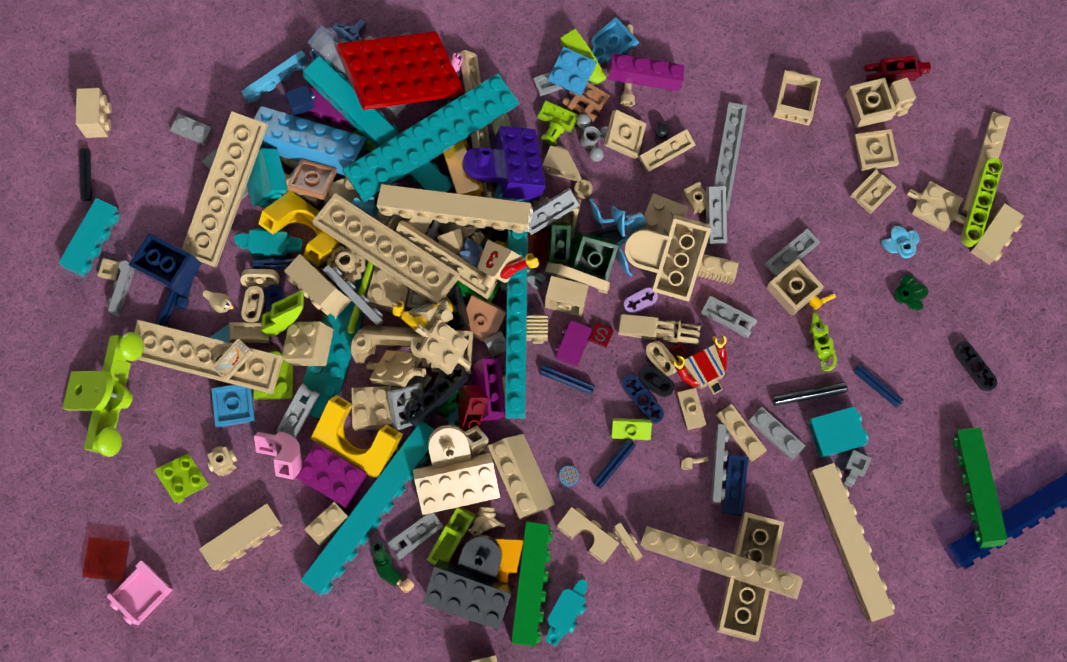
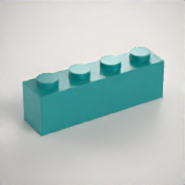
[59,198,120,278]

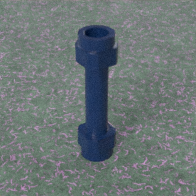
[175,271,198,310]

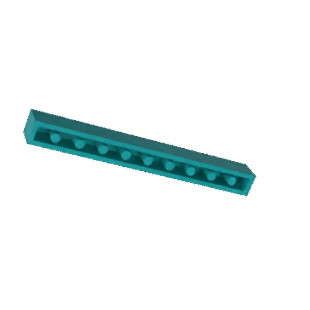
[303,56,454,193]
[505,229,528,419]
[300,422,434,596]

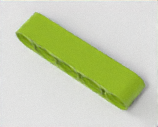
[961,158,1003,247]

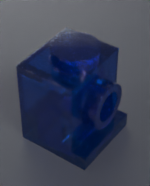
[263,284,286,312]

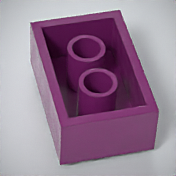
[295,443,368,510]

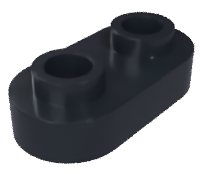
[639,366,674,397]

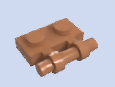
[562,82,610,122]

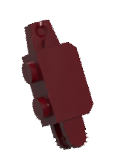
[864,55,931,84]

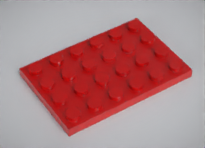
[336,31,465,110]

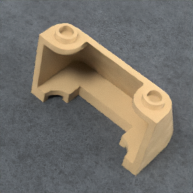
[351,325,432,368]

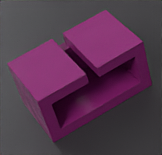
[554,320,592,367]

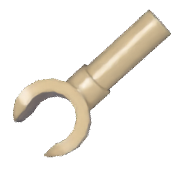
[681,457,709,470]

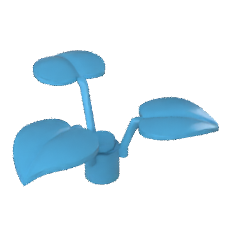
[589,198,646,276]

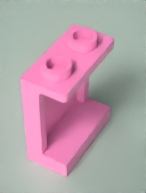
[106,560,173,625]

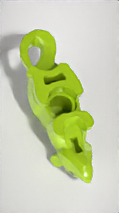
[809,312,837,371]

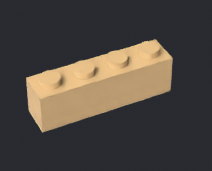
[199,504,282,571]

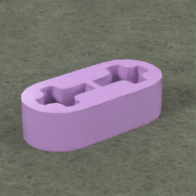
[623,288,658,315]

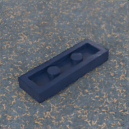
[722,454,749,516]

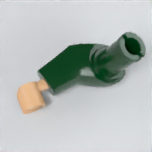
[371,541,414,593]

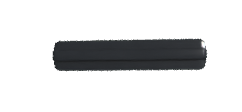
[79,148,92,202]

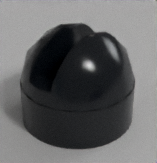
[654,124,669,139]

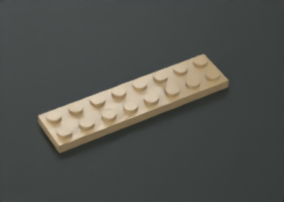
[182,111,268,267]
[312,193,460,303]
[134,320,284,394]

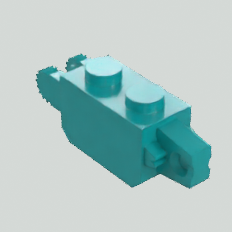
[234,228,303,258]
[545,579,588,647]

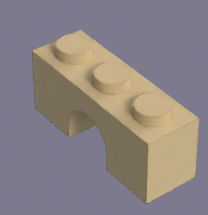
[557,507,619,564]

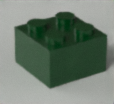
[567,231,619,281]

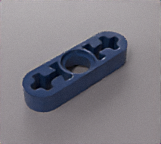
[622,375,664,424]

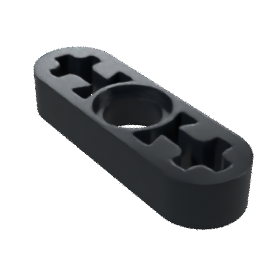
[954,342,997,392]

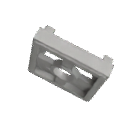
[387,382,428,430]

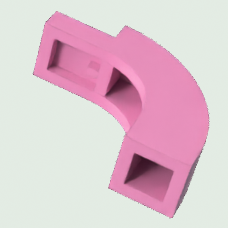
[254,431,302,479]

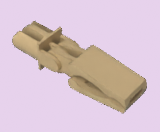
[618,314,701,344]

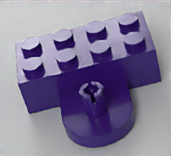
[462,126,545,201]

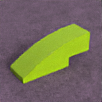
[560,28,606,86]
[261,290,304,337]
[427,506,477,565]

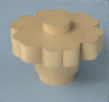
[327,246,366,284]

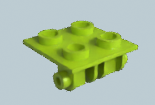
[154,453,209,504]

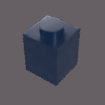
[285,85,316,116]

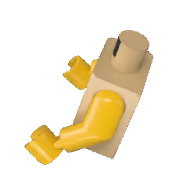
[392,295,453,330]

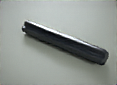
[772,382,848,406]

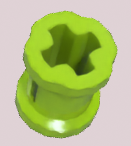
[541,122,565,147]

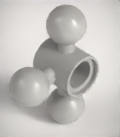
[576,114,608,162]

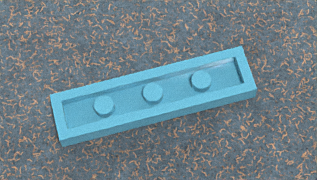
[241,50,308,104]

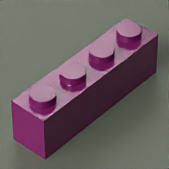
[606,53,684,91]
[297,85,357,130]

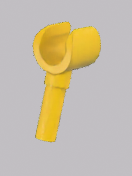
[809,293,836,310]

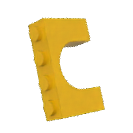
[259,191,345,267]
[311,395,403,478]

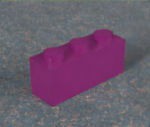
[472,359,506,422]

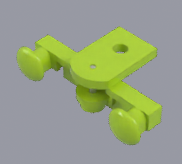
[62,332,144,457]

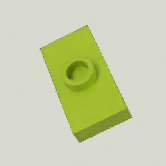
[538,100,579,133]
[612,418,652,440]

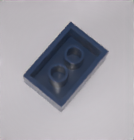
[128,233,202,296]

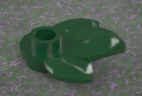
[894,274,929,311]

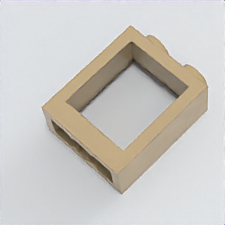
[773,70,821,126]

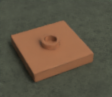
[287,159,337,200]
[458,294,507,342]

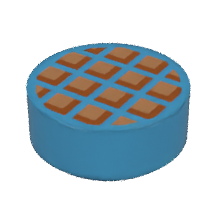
[559,466,579,486]

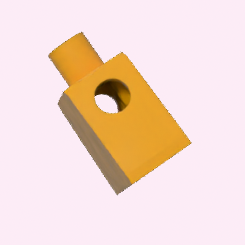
[495,539,523,583]

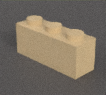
[970,204,1024,265]

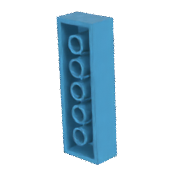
[254,106,367,175]

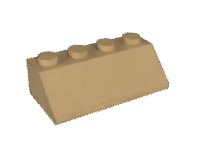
[488,434,555,521]

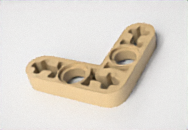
[545,262,610,292]

